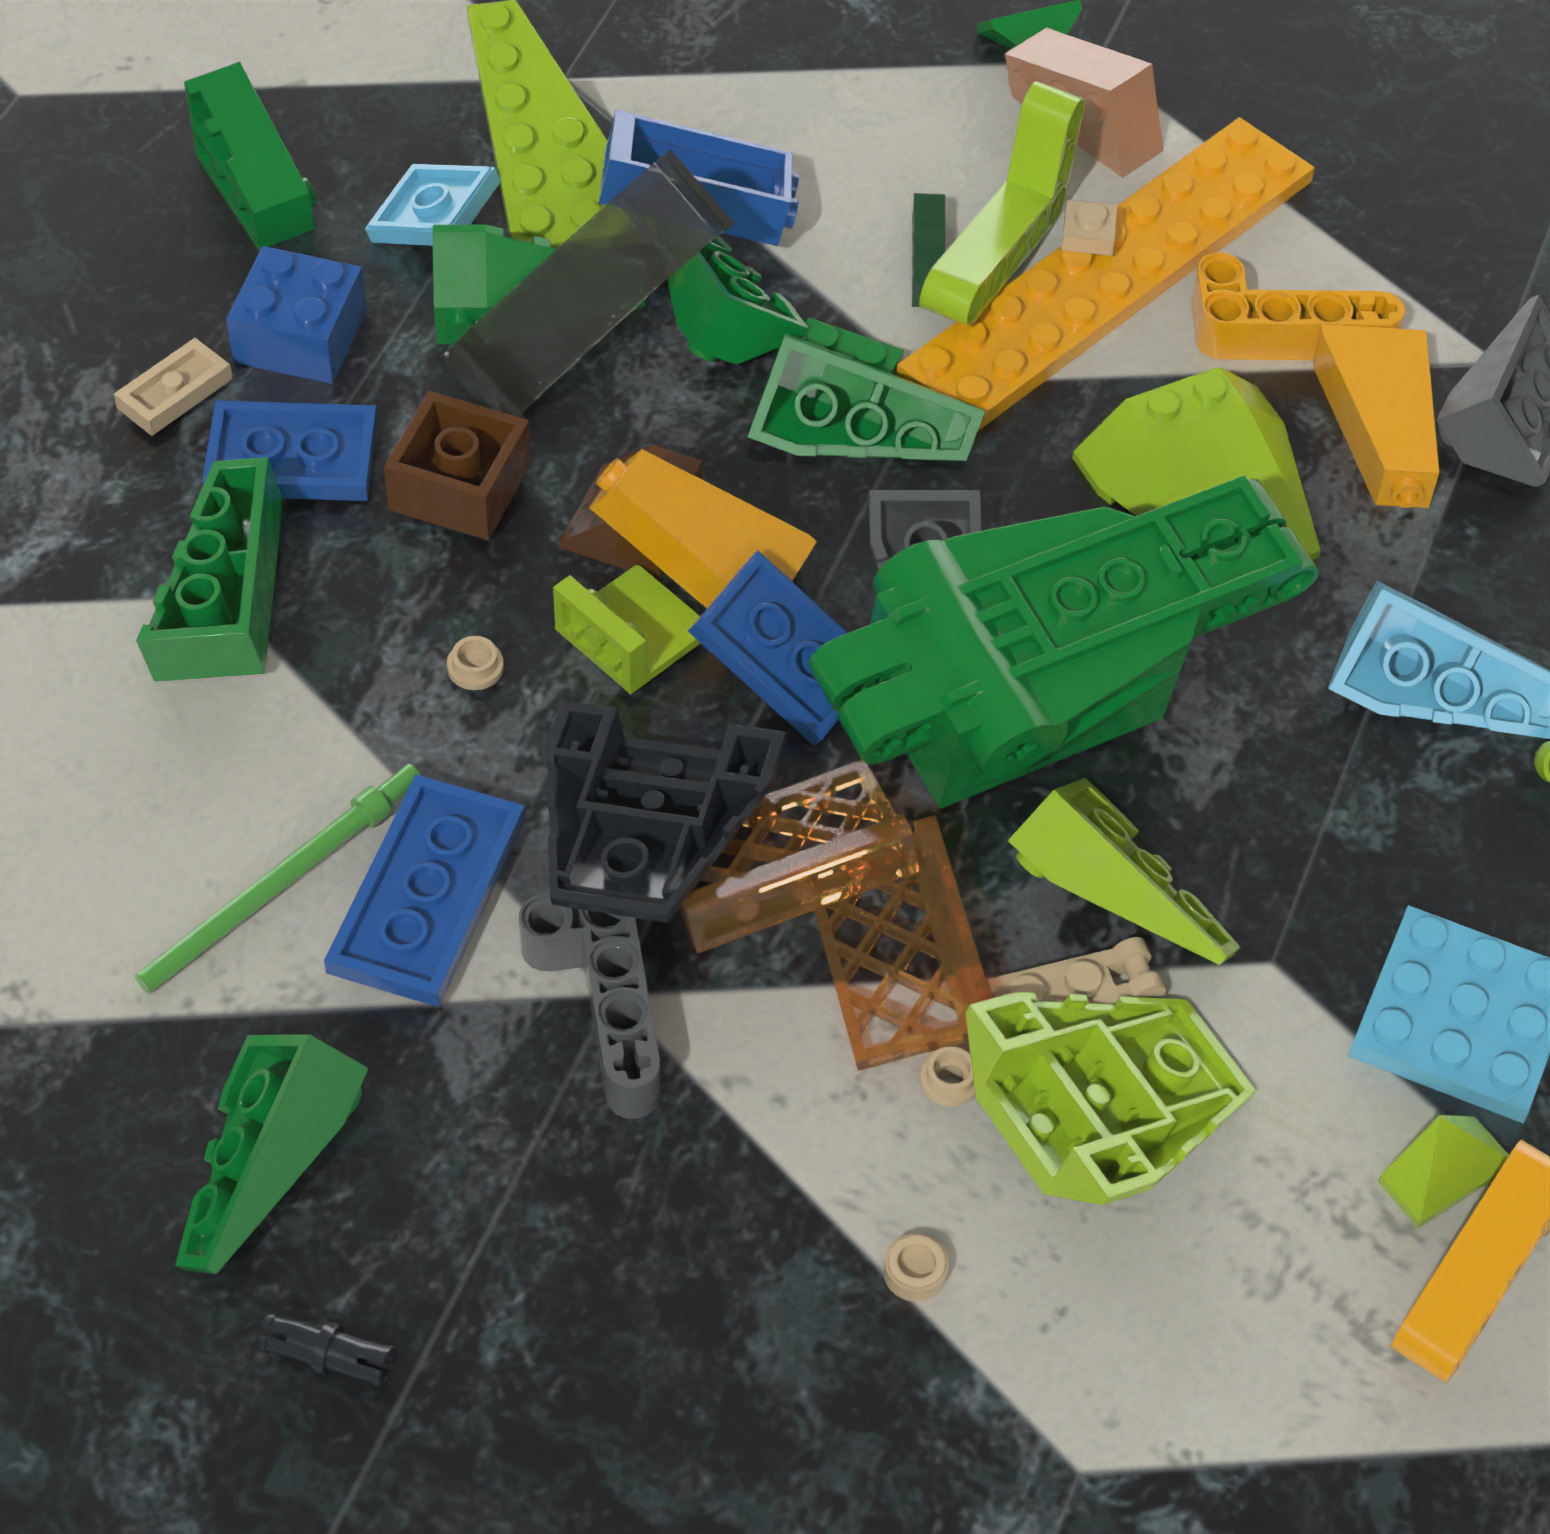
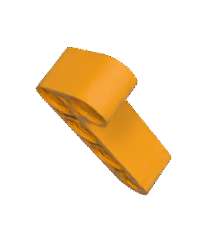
[1191,252,1405,360]
[1390,1139,1550,1384]

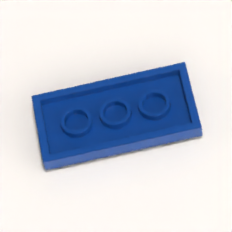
[324,774,526,1007]

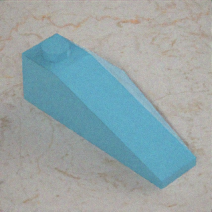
[1328,581,1550,739]

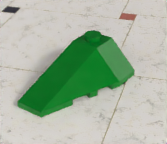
[654,217,809,365]
[433,225,645,344]
[748,333,985,461]
[175,1035,368,1274]

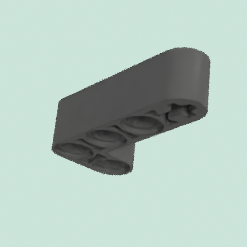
[519,893,660,1119]

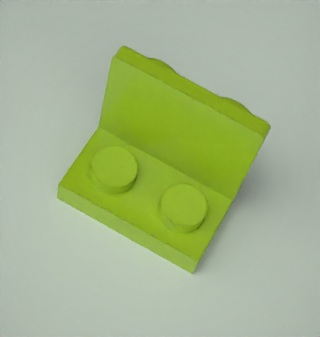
[553,565,700,695]

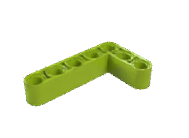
[919,81,1085,326]

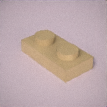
[114,338,233,436]

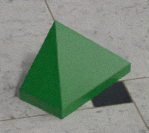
[976,0,1082,49]

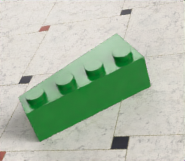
[136,457,283,682]

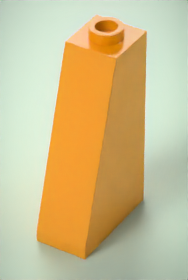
[1313,324,1439,508]
[589,449,817,608]

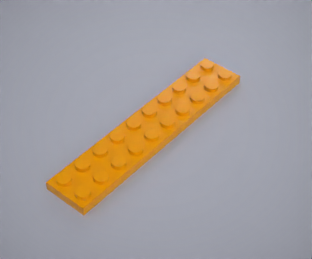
[896,117,1315,431]

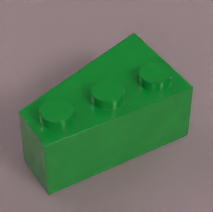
[184,61,317,250]

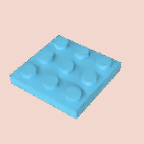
[1349,905,1550,1124]

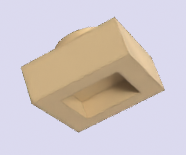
[1061,200,1117,256]

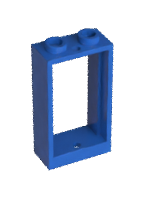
[599,109,799,246]

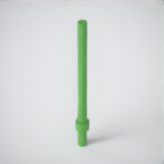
[135,764,421,994]

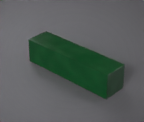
[912,193,945,307]

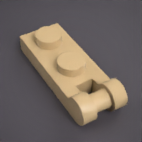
[986,937,1166,1004]

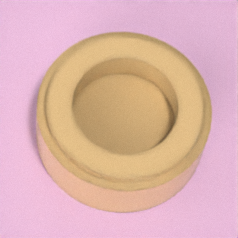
[884,1234,949,1302]

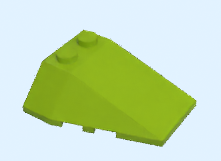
[1072,367,1321,560]
[965,992,1256,1205]

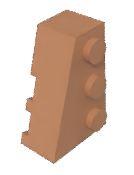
[1005,28,1163,178]

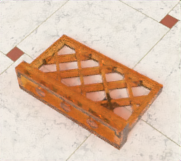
[679,760,919,954]
[801,815,992,1071]

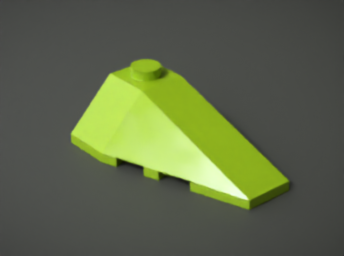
[1008,778,1241,965]

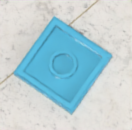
[365,164,501,246]

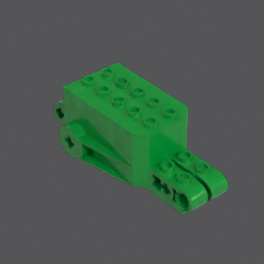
[808,475,1319,809]

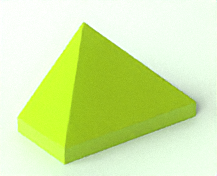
[1378,1115,1509,1228]

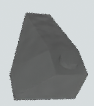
[1436,295,1550,487]
[869,490,981,570]

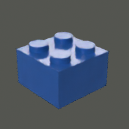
[226,246,367,384]

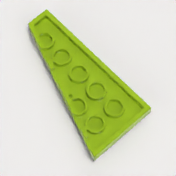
[467,0,659,253]

